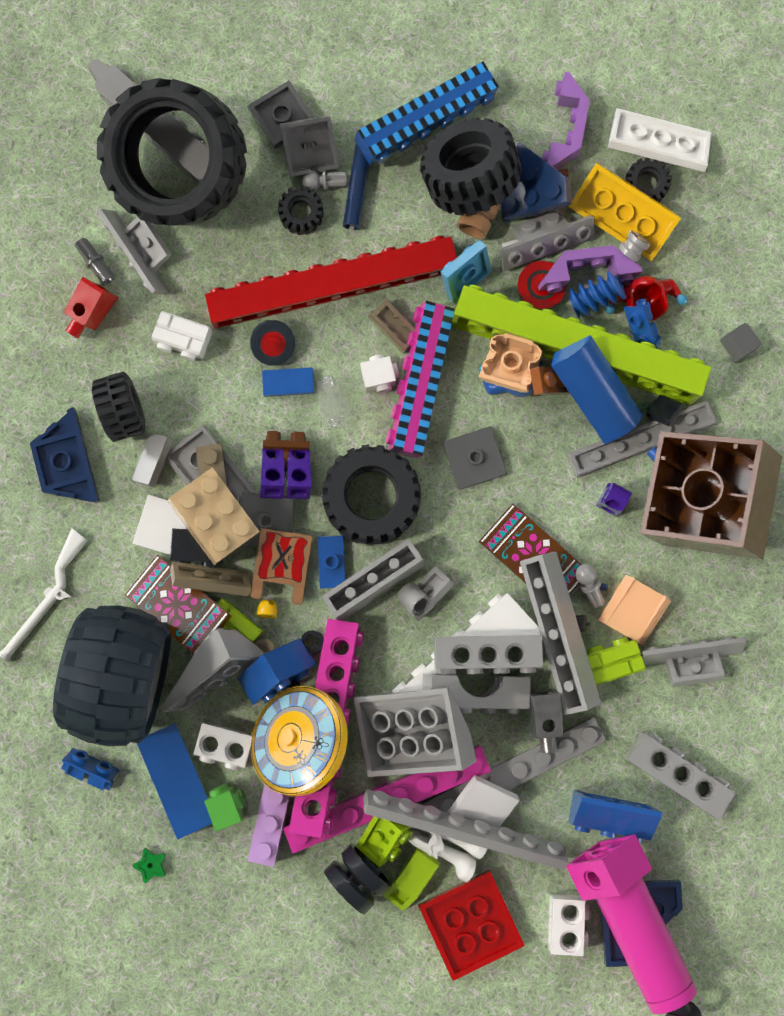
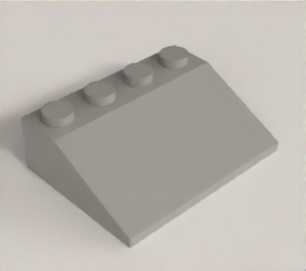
[354,687,476,777]

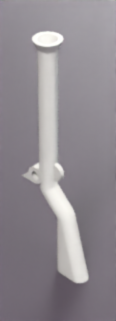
[0,528,88,662]

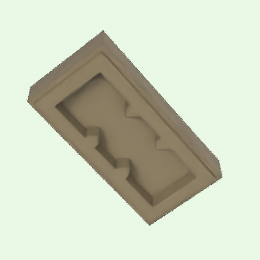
[368,298,415,353]

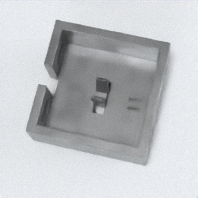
[280,115,339,177]

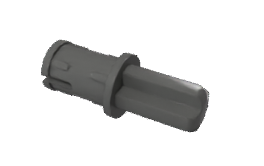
[75,238,115,286]

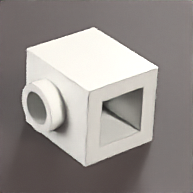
[360,355,399,393]

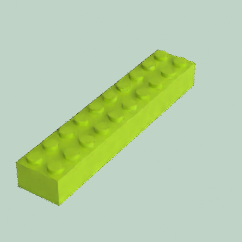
[451,285,711,406]

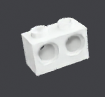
[194,722,252,771]
[548,894,590,956]

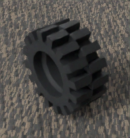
[624,157,672,202]
[278,185,324,235]

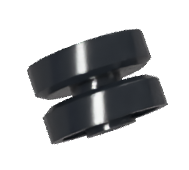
[324,843,392,915]

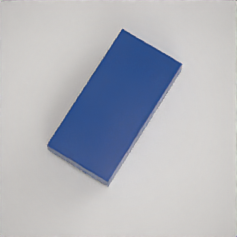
[262,367,314,397]

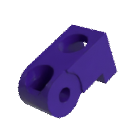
[596,483,632,517]

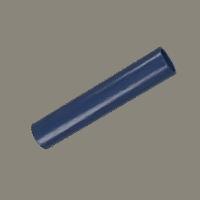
[343,143,370,230]

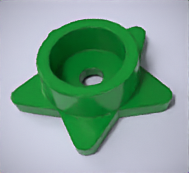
[132,848,166,883]

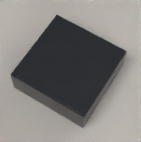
[646,395,682,427]

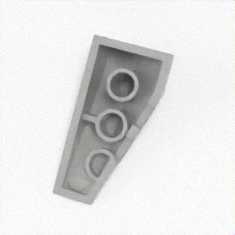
[161,628,265,713]

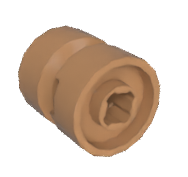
[456,205,500,240]

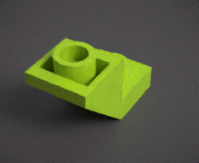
[383,848,440,911]

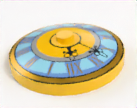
[251,686,348,796]

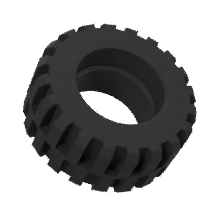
[420,118,522,216]
[322,444,421,546]

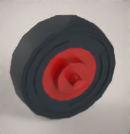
[250,320,295,366]

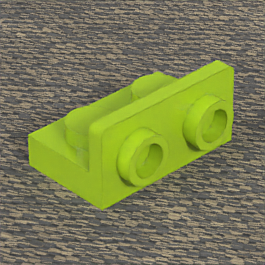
[356,816,413,867]

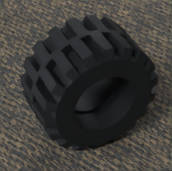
[92,371,145,442]

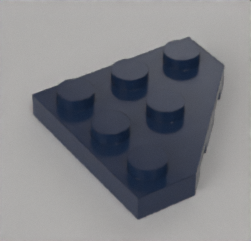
[501,142,572,222]
[601,879,683,967]

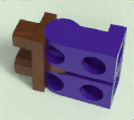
[260,431,311,499]

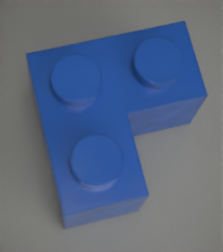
[237,638,316,705]

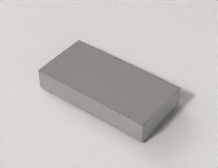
[132,433,173,488]

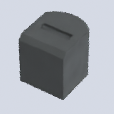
[719,323,762,363]

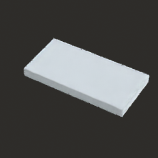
[608,108,712,172]

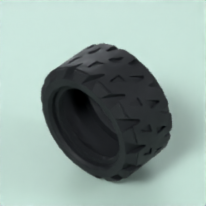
[97,78,247,226]

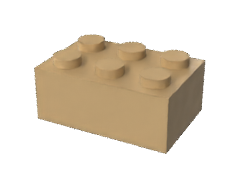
[168,467,260,565]

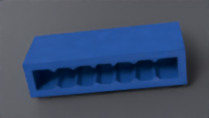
[551,335,643,444]
[137,723,212,840]

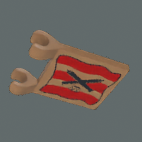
[251,528,312,605]

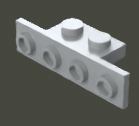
[98,209,172,294]
[500,210,594,271]
[641,636,747,687]

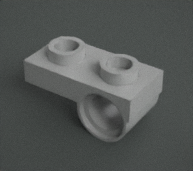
[398,566,455,622]

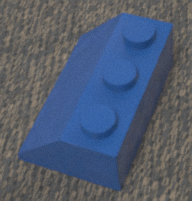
[568,790,662,843]

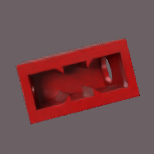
[64,277,119,339]

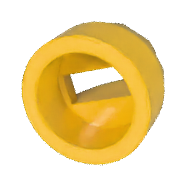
[256,599,278,619]

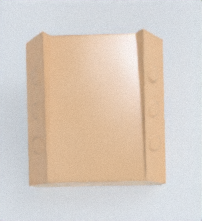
[478,333,544,392]
[598,575,671,646]

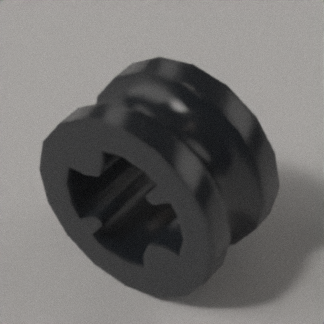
[301,630,324,654]

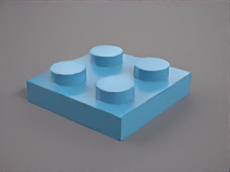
[441,240,492,303]

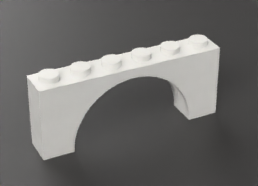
[392,593,544,693]

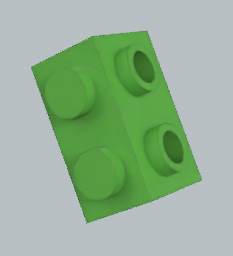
[204,783,247,832]

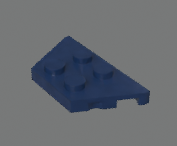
[30,407,100,503]

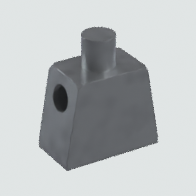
[529,691,563,753]

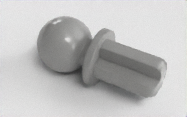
[302,170,348,191]
[576,564,605,608]

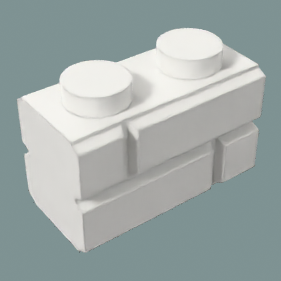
[152,311,213,361]

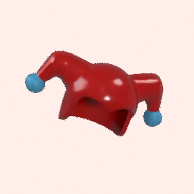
[605,276,687,321]

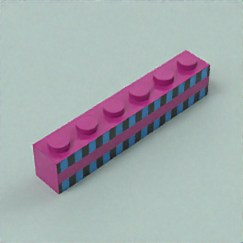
[386,300,455,458]

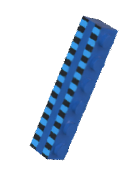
[355,61,499,165]

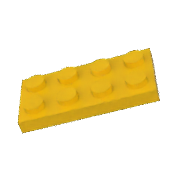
[568,162,682,261]

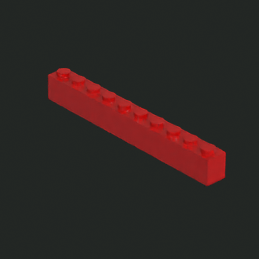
[205,235,457,329]

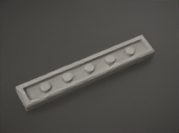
[567,400,718,478]

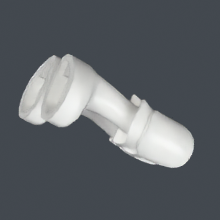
[408,830,487,882]

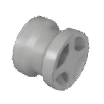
[618,230,650,262]

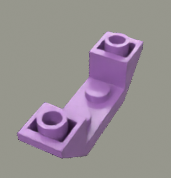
[542,72,590,170]
[538,245,642,293]

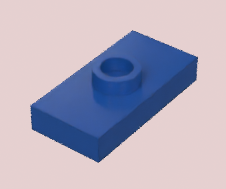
[318,536,345,589]

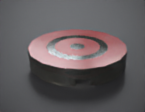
[516,260,567,311]

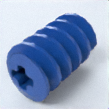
[569,271,627,319]

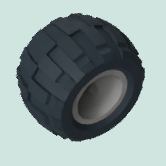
[53,605,171,747]

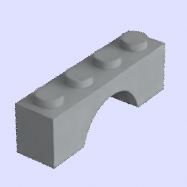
[422,674,531,714]

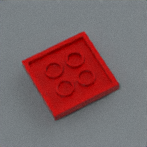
[418,870,525,981]

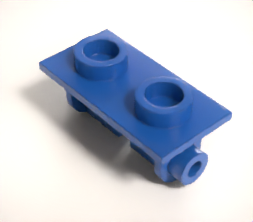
[623,299,661,349]
[61,748,120,791]

